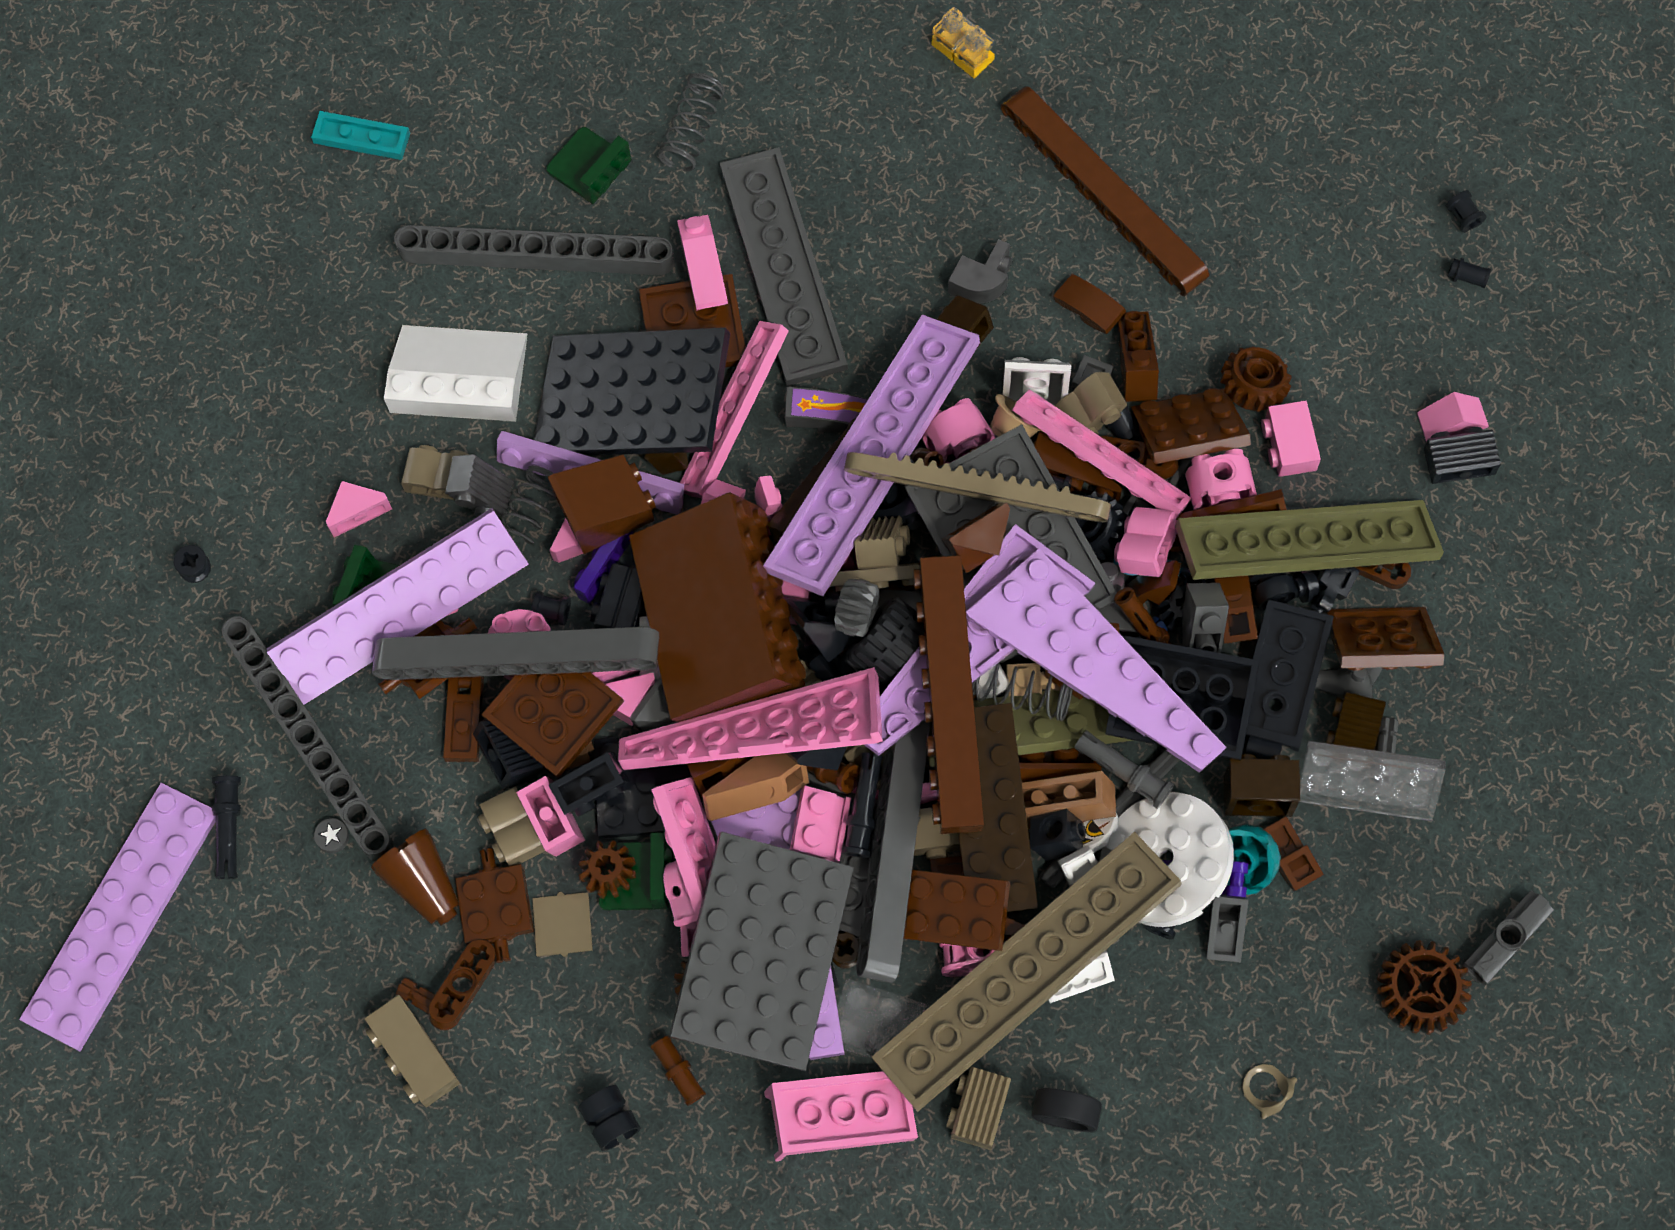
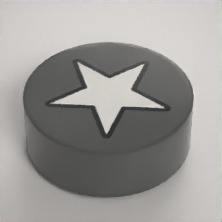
[314,818,349,853]

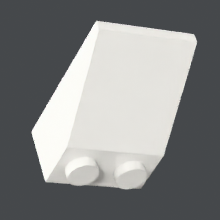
[1003,357,1071,406]

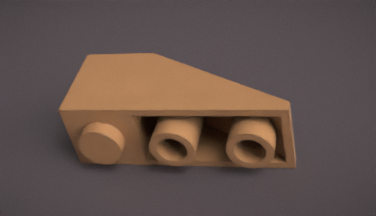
[702,753,809,821]

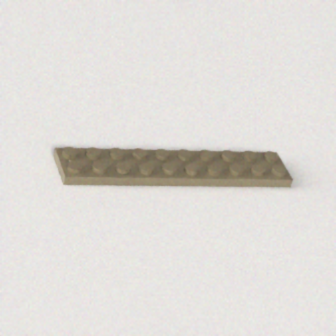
[872,832,1182,1112]

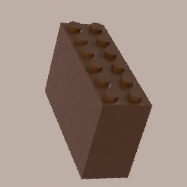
[629,492,806,722]

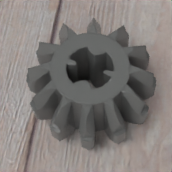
[834,579,879,637]

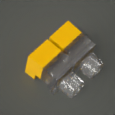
[931,7,995,79]

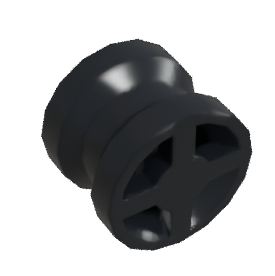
[174,545,211,583]

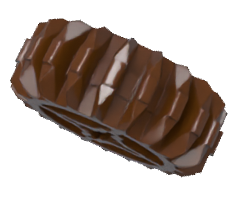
[1376,940,1472,1035]

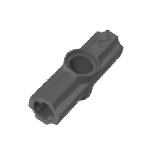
[1462,890,1554,986]

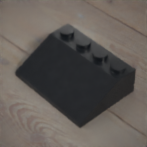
[1105,636,1260,761]

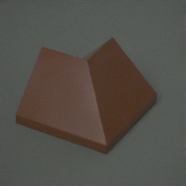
[942,502,1010,573]

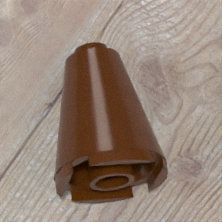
[371,828,459,926]

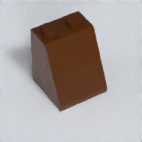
[548,455,656,554]

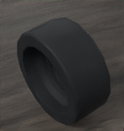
[1032,1088,1102,1132]

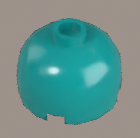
[1227,824,1281,895]

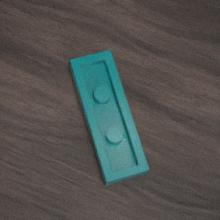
[311,111,410,160]

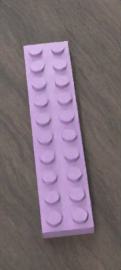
[763,315,980,596]

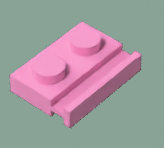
[790,786,851,863]

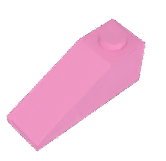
[677,215,728,310]

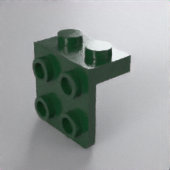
[547,127,632,204]
[332,545,400,606]
[599,833,673,910]

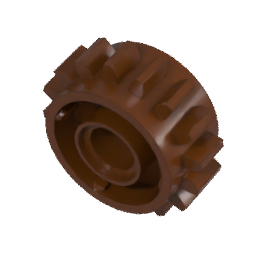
[1220,346,1292,412]

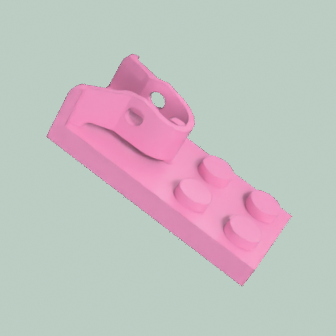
[651,777,716,927]
[764,1071,918,1161]

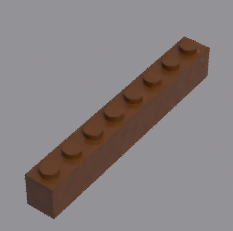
[913,555,984,834]

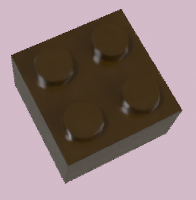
[1224,754,1300,817]

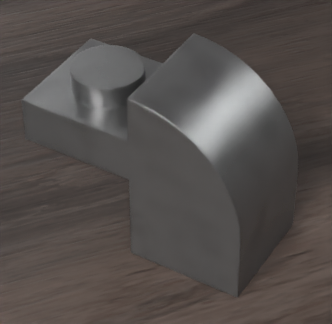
[948,239,1012,304]

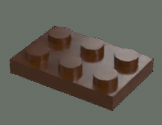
[903,870,1011,951]

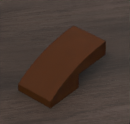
[1053,274,1126,334]
[1126,560,1181,605]
[1263,816,1324,892]

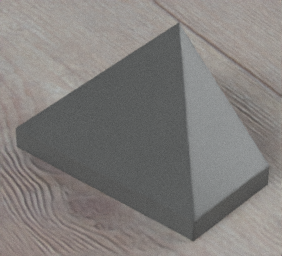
[629,675,677,733]

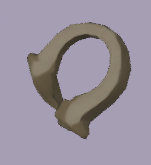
[1242,1064,1297,1119]

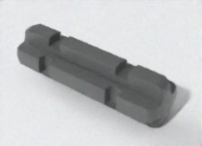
[1373,717,1399,783]

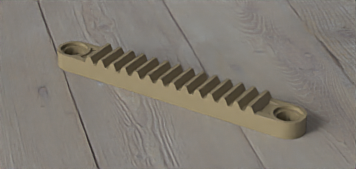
[844,452,1111,522]

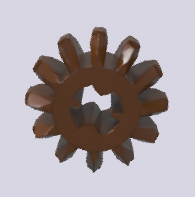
[578,840,636,899]

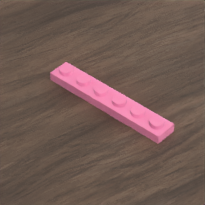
[680,321,789,498]
[1012,389,1191,518]

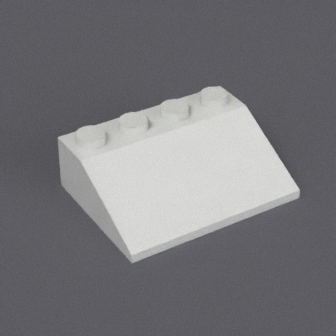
[384,325,527,422]

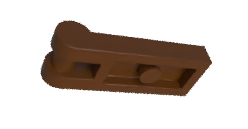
[443,676,484,762]

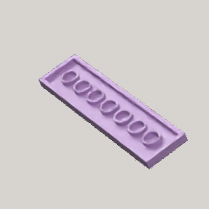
[266,508,529,705]
[19,783,216,1051]

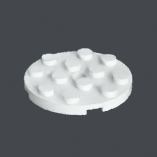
[1100,792,1234,927]

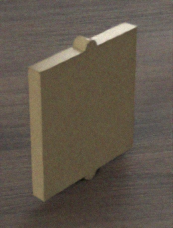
[533,892,593,957]

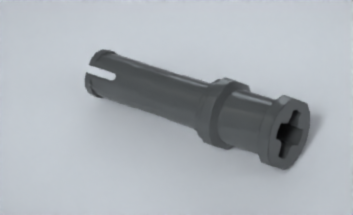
[1074,730,1174,809]

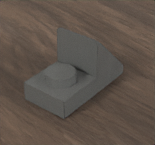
[1206,894,1249,963]

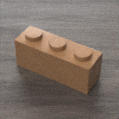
[1022,771,1116,829]

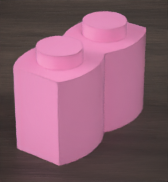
[1114,507,1177,577]

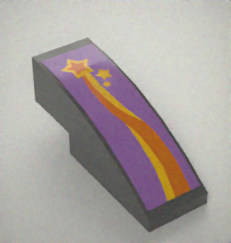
[785,387,868,433]

